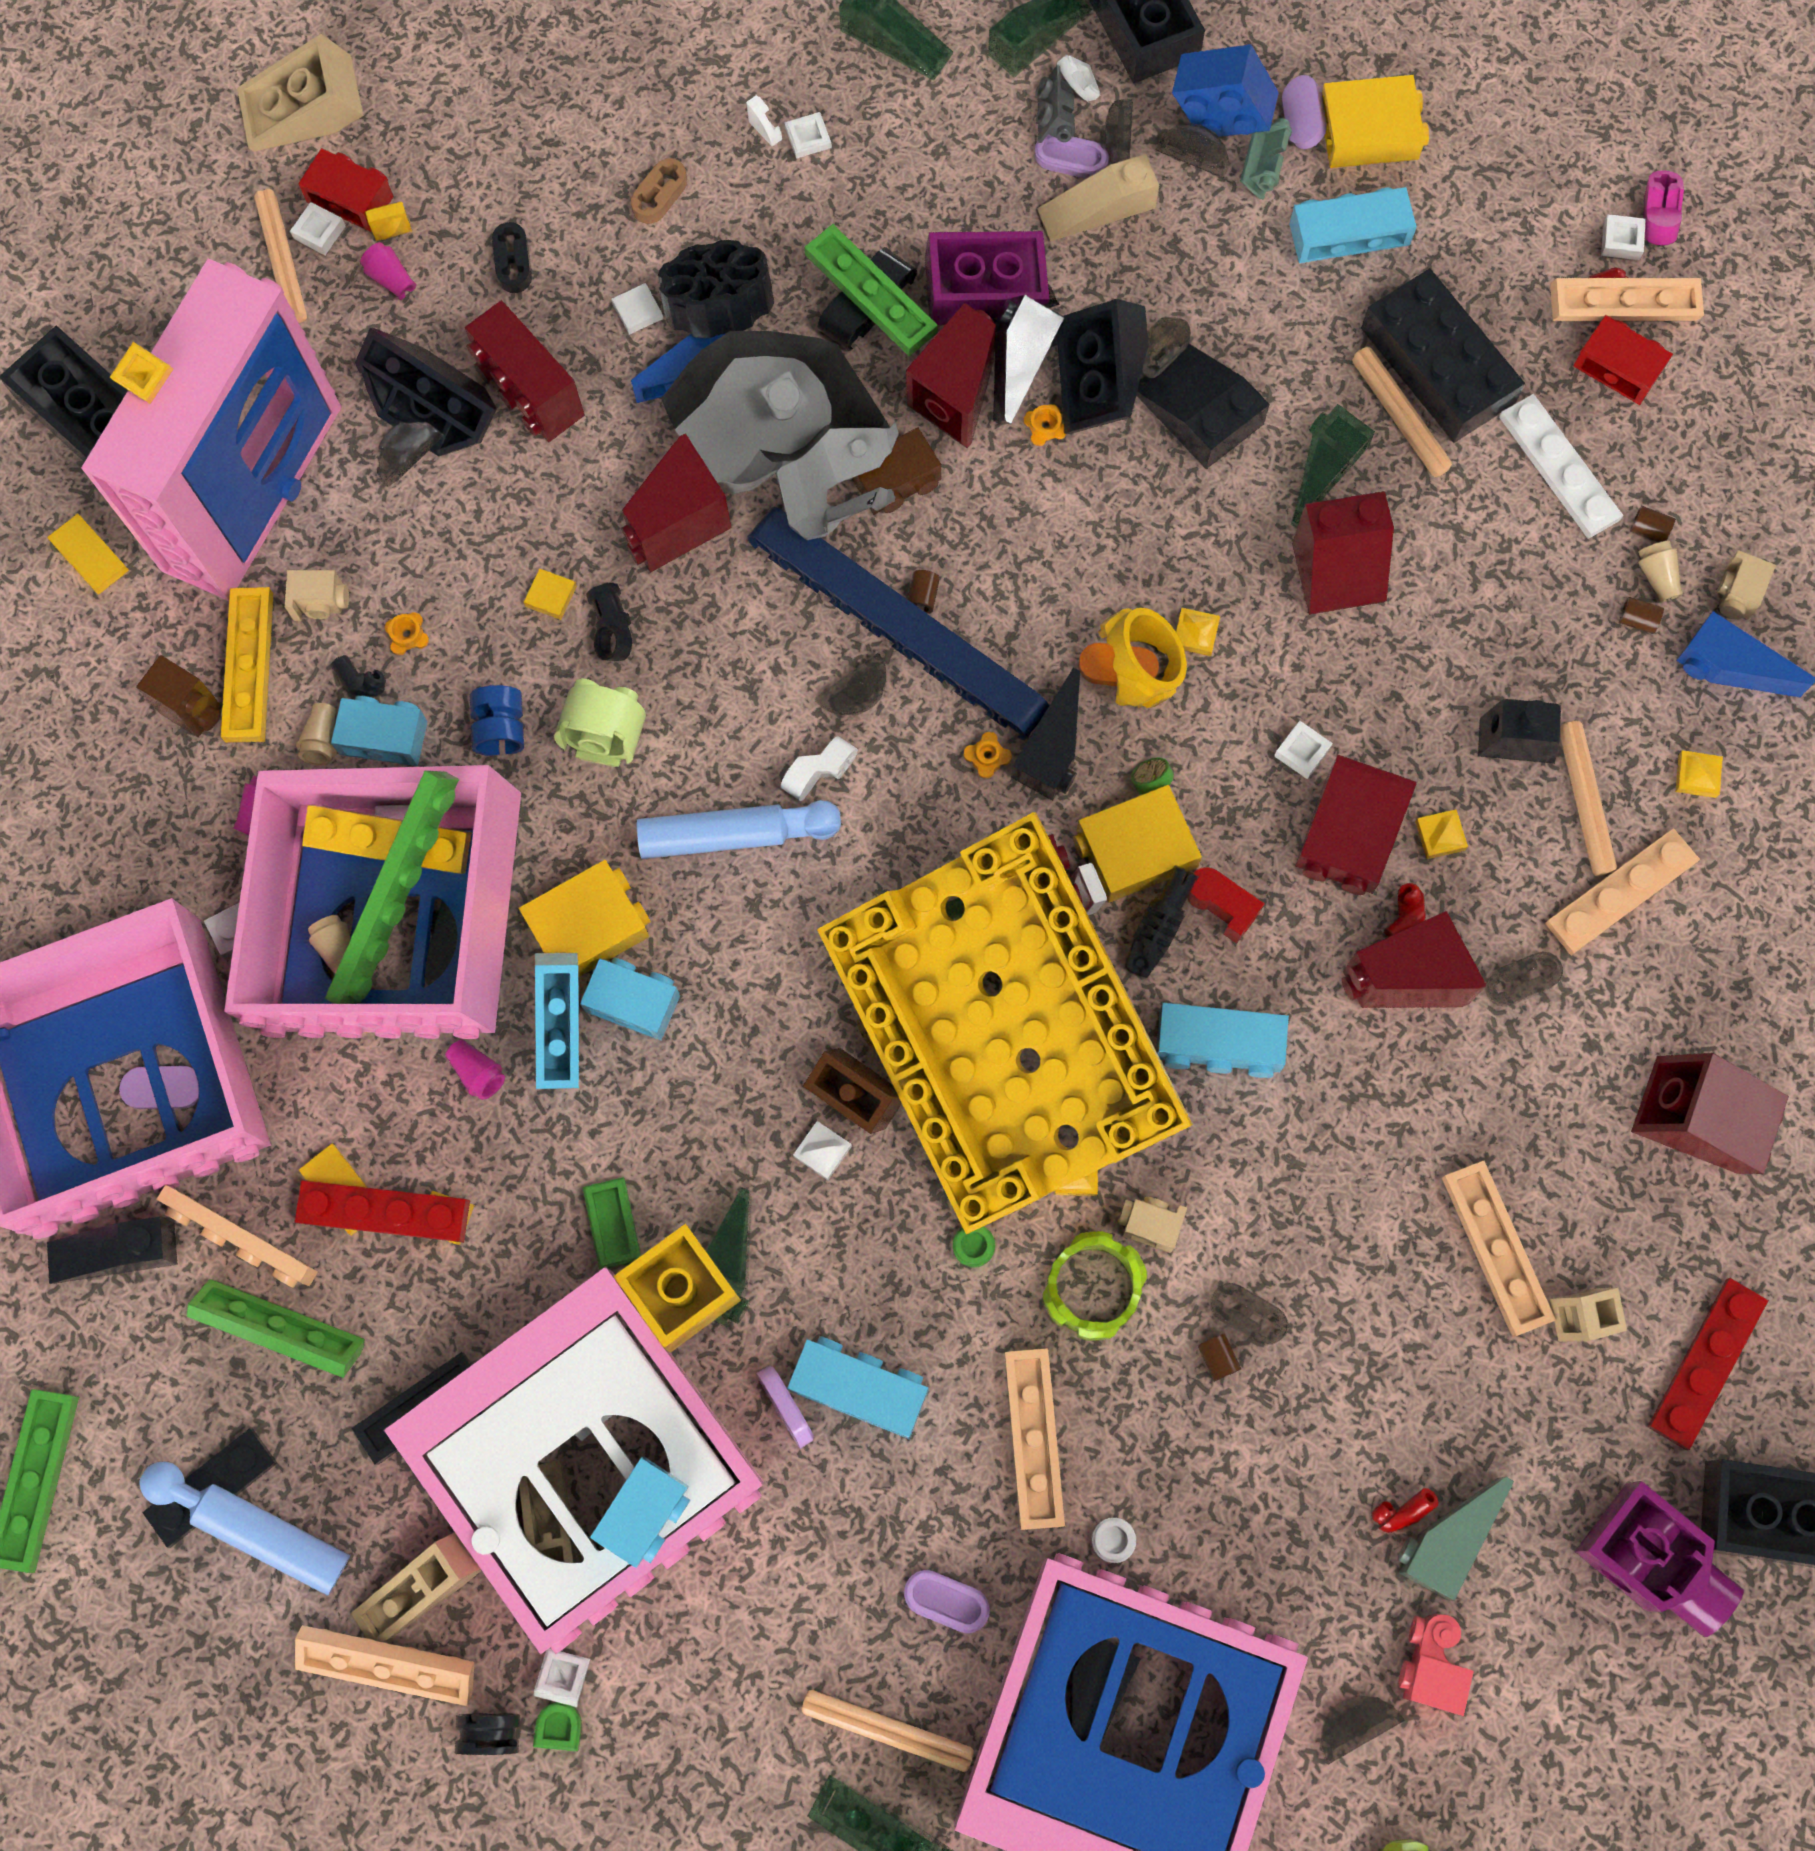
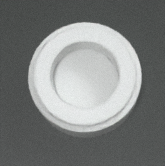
[1092,1518,1136,1563]

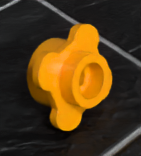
[1023,404,1067,446]
[385,612,429,655]
[964,732,1012,779]

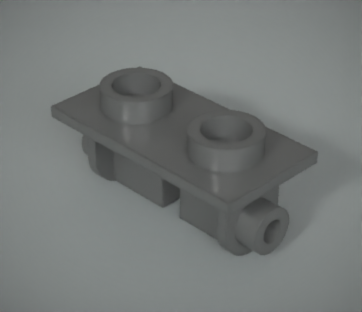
[1035,65,1075,143]

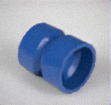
[470,685,524,756]

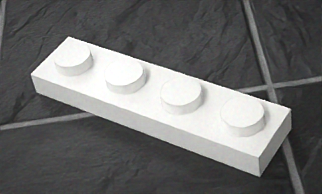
[1499,394,1623,539]

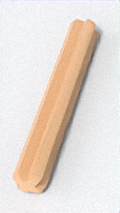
[254,188,307,323]
[1352,346,1452,477]
[1560,721,1617,876]
[802,1690,974,1772]

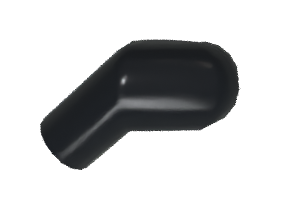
[331,655,386,698]

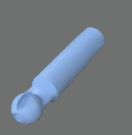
[637,800,841,859]
[139,1461,351,1596]

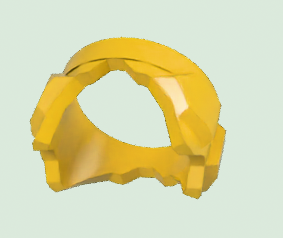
[1098,608,1187,708]

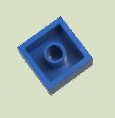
[1172,44,1279,139]

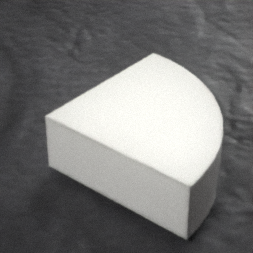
[1057,55,1101,102]
[746,95,782,146]

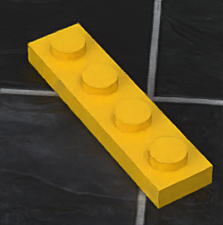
[221,587,274,743]
[302,805,472,874]

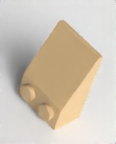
[237,34,364,152]

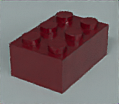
[464,300,585,443]

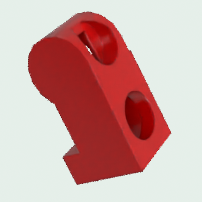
[1187,867,1264,944]

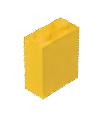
[1322,75,1429,168]
[1073,785,1202,903]
[519,859,651,977]

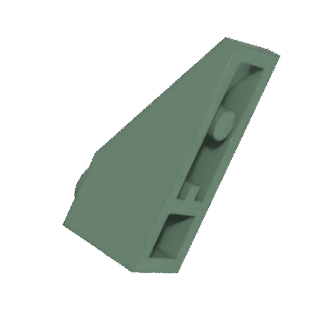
[1398,1477,1514,1601]

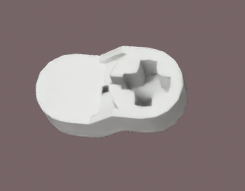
[780,736,858,801]

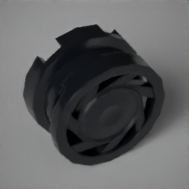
[455,1713,520,1755]

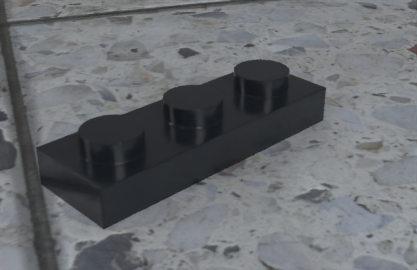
[351,1352,472,1465]
[142,1428,278,1548]

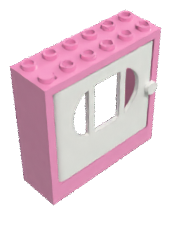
[384,1267,764,1655]

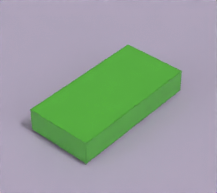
[583,1177,641,1270]

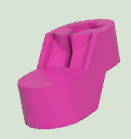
[1643,170,1684,246]

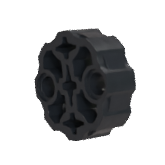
[658,240,774,338]

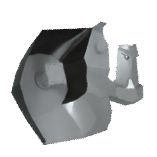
[662,331,899,540]

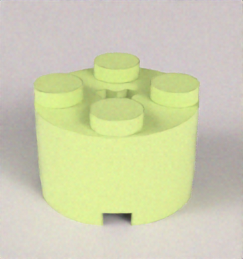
[554,678,646,767]

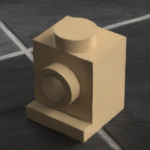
[1717,550,1776,619]
[285,570,349,621]
[1118,1197,1187,1253]
[1550,1287,1627,1342]

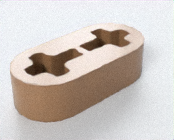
[631,158,687,224]

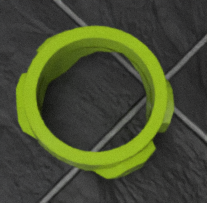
[1043,1231,1147,1341]

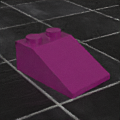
[925,231,1049,325]

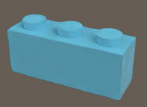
[1289,187,1417,263]
[535,953,579,1089]
[1156,1003,1289,1078]
[787,1336,929,1440]

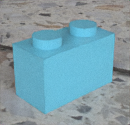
[331,696,428,766]
[580,958,680,1041]
[590,1457,690,1568]

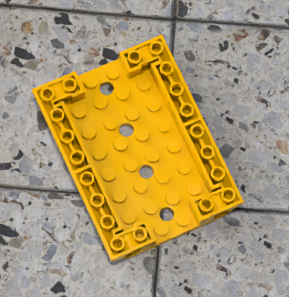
[817,812,1193,1235]

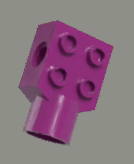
[1574,1481,1744,1637]

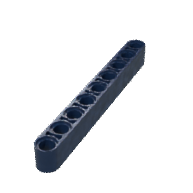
[747,507,1050,740]

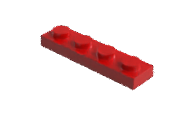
[294,1180,470,1243]
[1647,1278,1769,1450]

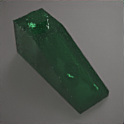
[839,0,953,81]
[988,0,1092,78]
[1291,404,1375,529]
[706,1187,752,1329]
[807,1775,954,1851]

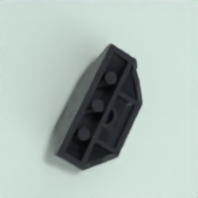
[355,328,497,457]

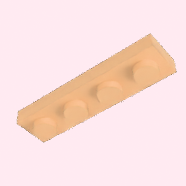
[1550,278,1704,321]
[1545,828,1700,956]
[1442,1161,1556,1338]
[156,1184,318,1288]
[1004,1348,1065,1530]
[295,1625,474,1706]

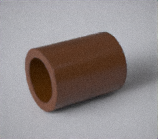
[1630,505,1676,542]
[907,570,940,614]
[1619,597,1664,634]
[1198,1333,1241,1382]

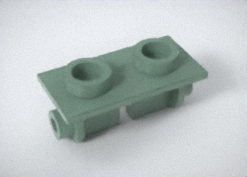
[1240,118,1292,200]

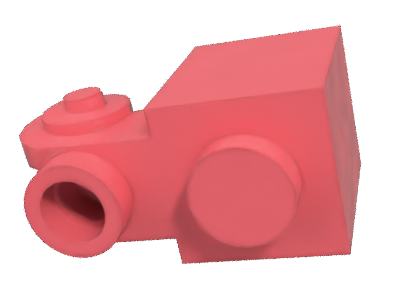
[1398,1614,1474,1716]

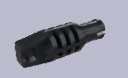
[1125,865,1199,978]

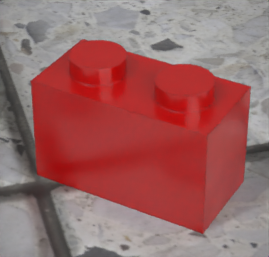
[298,148,394,232]
[1573,315,1673,405]

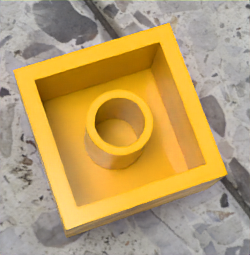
[613,1223,741,1353]

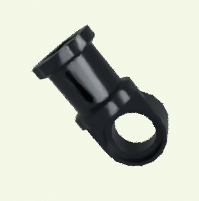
[586,582,632,661]

